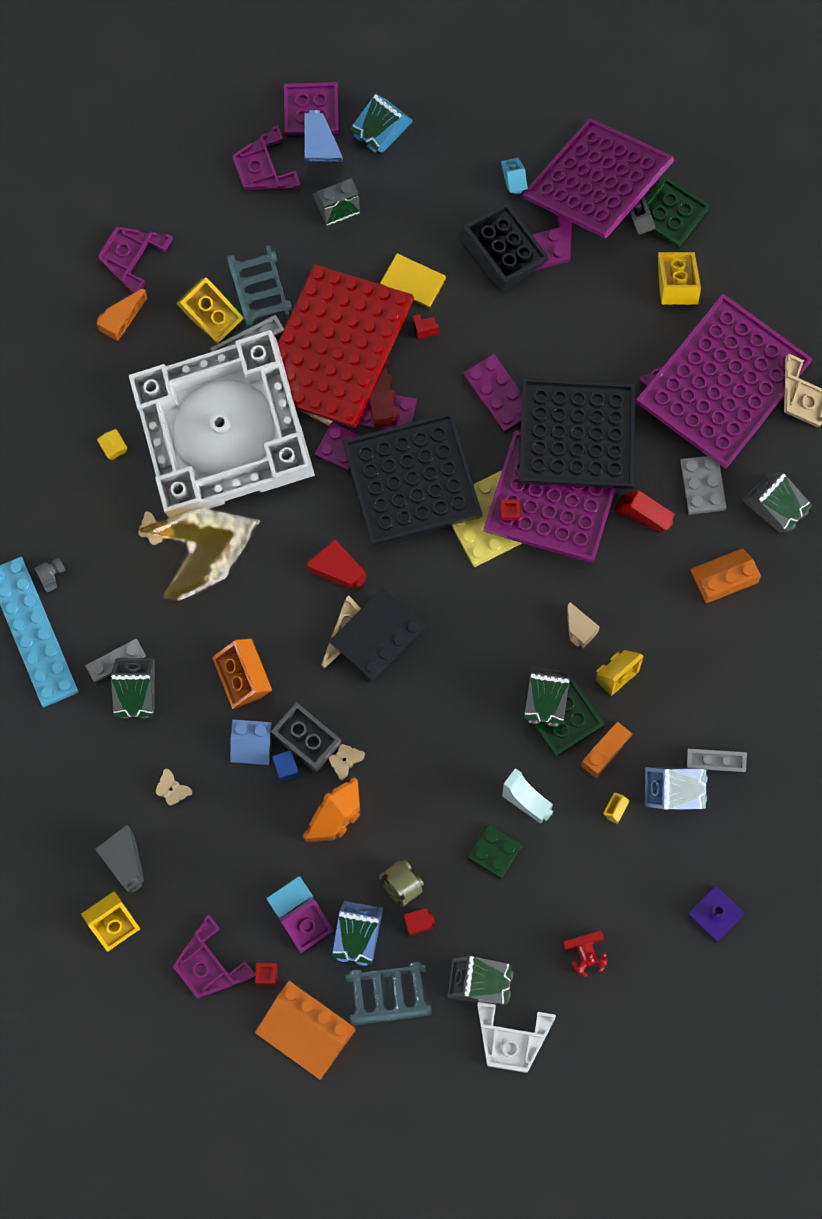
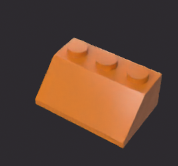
[690,548,761,603]
[212,639,272,709]

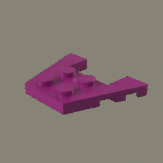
[232,125,301,190]
[532,215,572,271]
[98,227,173,293]
[173,915,256,999]

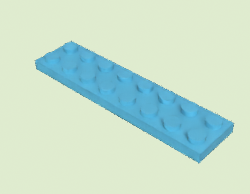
[0,556,79,708]

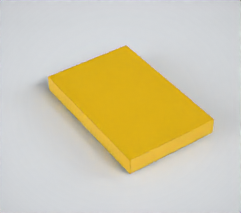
[380,253,446,309]

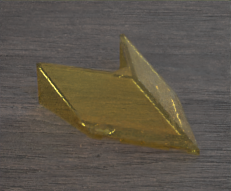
[140,508,260,601]

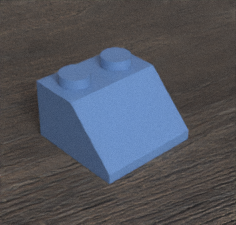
[230,720,273,766]

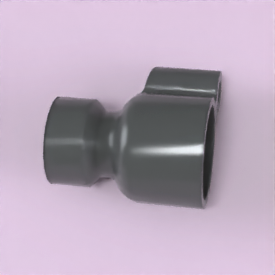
[34,557,66,593]

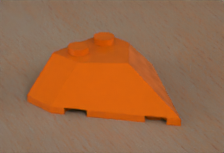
[303,777,360,842]

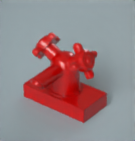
[562,930,607,977]

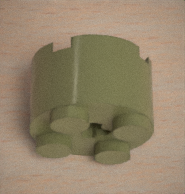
[379,860,424,907]

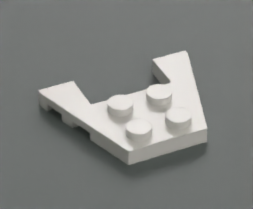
[477,1002,556,1073]

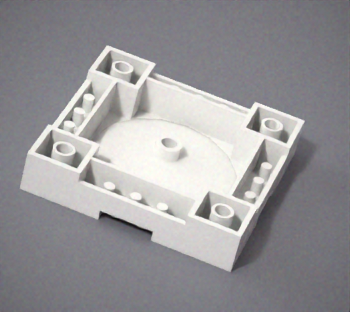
[129,330,315,520]

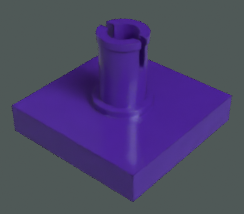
[688,886,745,942]

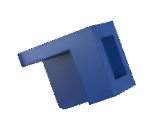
[272,751,299,782]

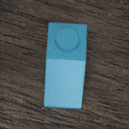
[501,158,528,194]

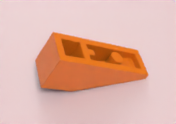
[97,288,148,341]
[581,722,633,778]

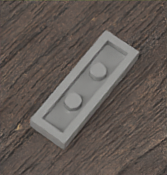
[85,638,146,683]
[686,749,747,772]

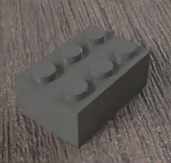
[271,702,342,773]

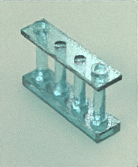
[227,245,292,329]
[345,962,432,1025]

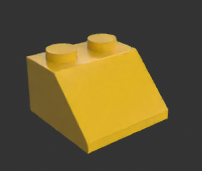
[82,891,140,952]

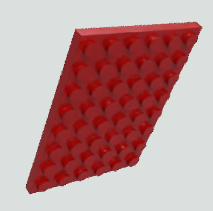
[278,264,414,428]

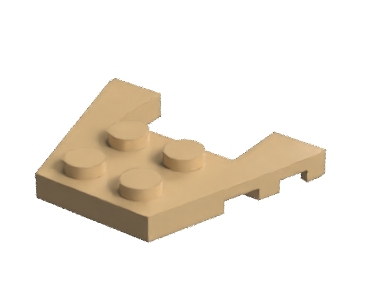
[784,354,822,427]

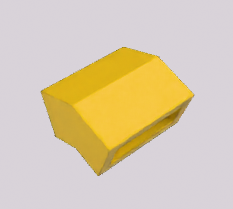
[97,429,127,460]
[603,792,629,825]

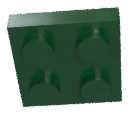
[468,824,522,879]

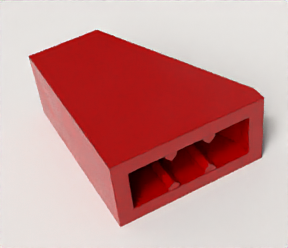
[614,490,675,532]
[307,540,366,590]

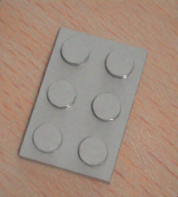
[680,456,727,515]

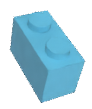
[266,876,313,919]

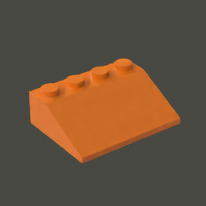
[255,981,355,1080]

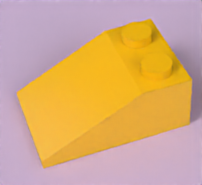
[658,252,701,305]
[176,277,244,343]
[595,650,644,696]

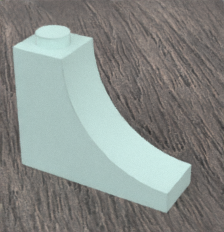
[502,768,553,824]

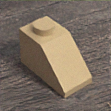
[567,602,599,649]

